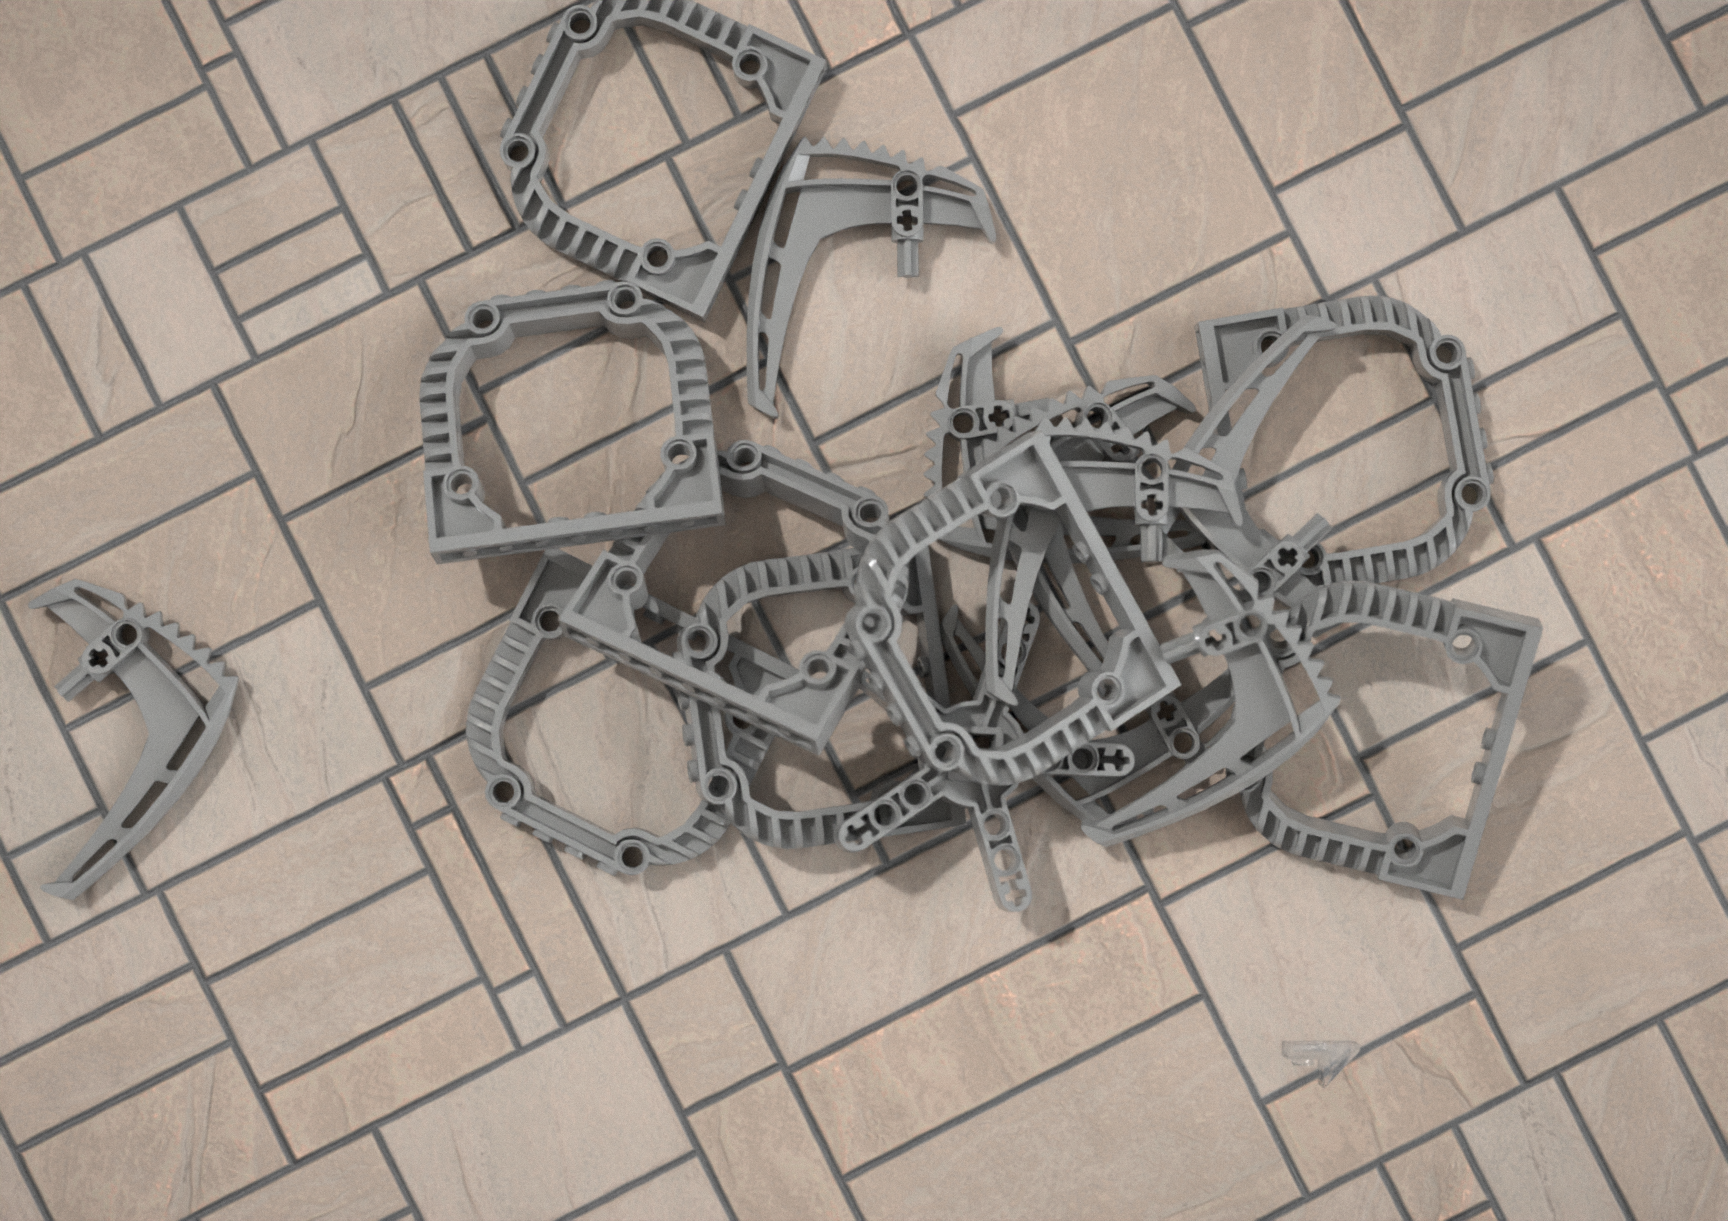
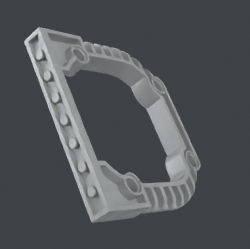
[500,0,827,322]
[419,280,726,564]
[1194,295,1494,603]
[845,431,1181,785]
[558,440,909,756]
[672,546,967,849]
[466,548,800,876]
[1225,580,1543,900]

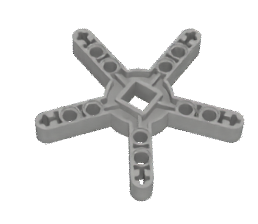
[834,602,1135,912]

